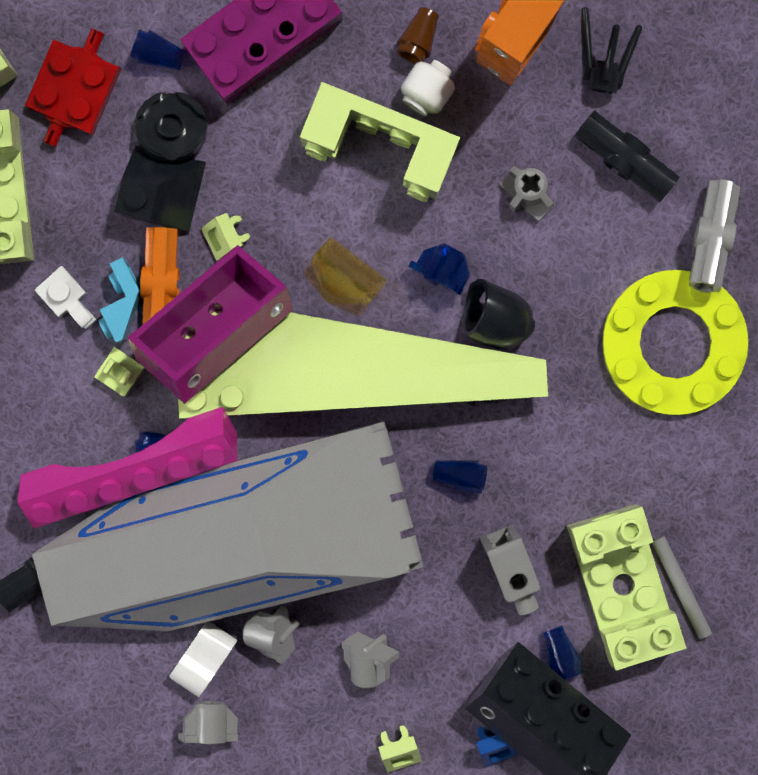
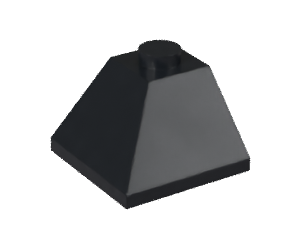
[114,145,206,232]

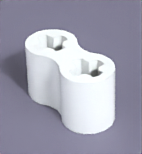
[169,621,237,697]

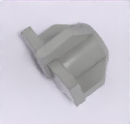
[499,166,556,222]
[242,606,299,664]
[342,631,399,689]
[178,701,238,745]

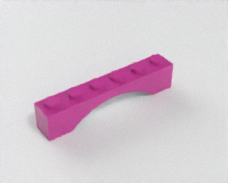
[18,407,238,529]

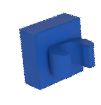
[476,726,519,767]

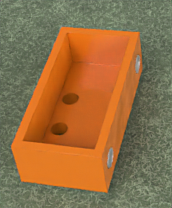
[474,0,565,86]

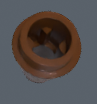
[397,7,439,64]

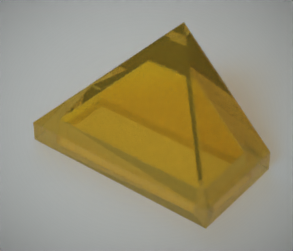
[311,237,388,304]

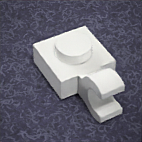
[35,266,97,329]

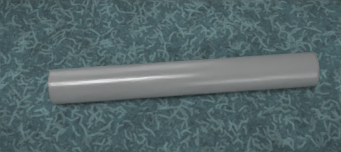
[652,535,712,639]

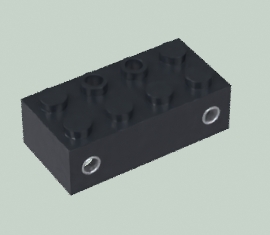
[464,642,631,775]

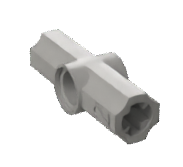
[689,179,740,293]

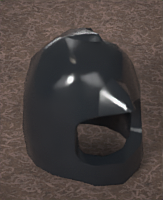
[462,279,535,349]

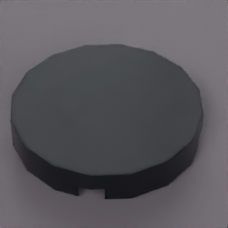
[135,92,208,163]

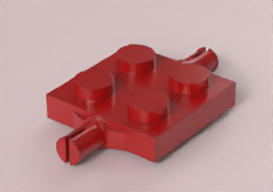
[25,28,122,148]

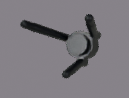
[582,7,642,94]

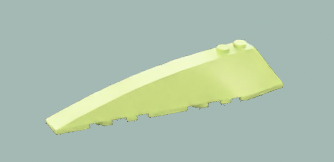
[178,311,548,418]

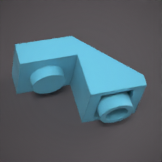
[98,257,141,343]

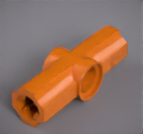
[140,227,180,324]

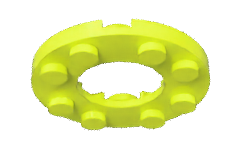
[603,270,748,415]

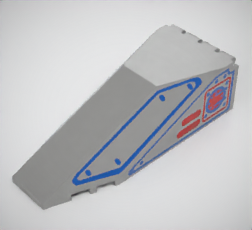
[32,422,423,631]

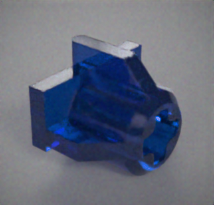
[408,243,470,296]

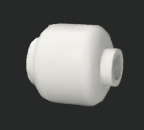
[401,60,455,116]

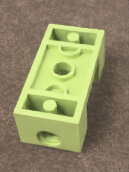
[300,82,460,202]
[0,109,34,264]
[566,504,687,671]

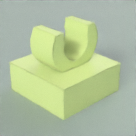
[201,213,250,261]
[94,347,145,397]
[378,725,422,772]

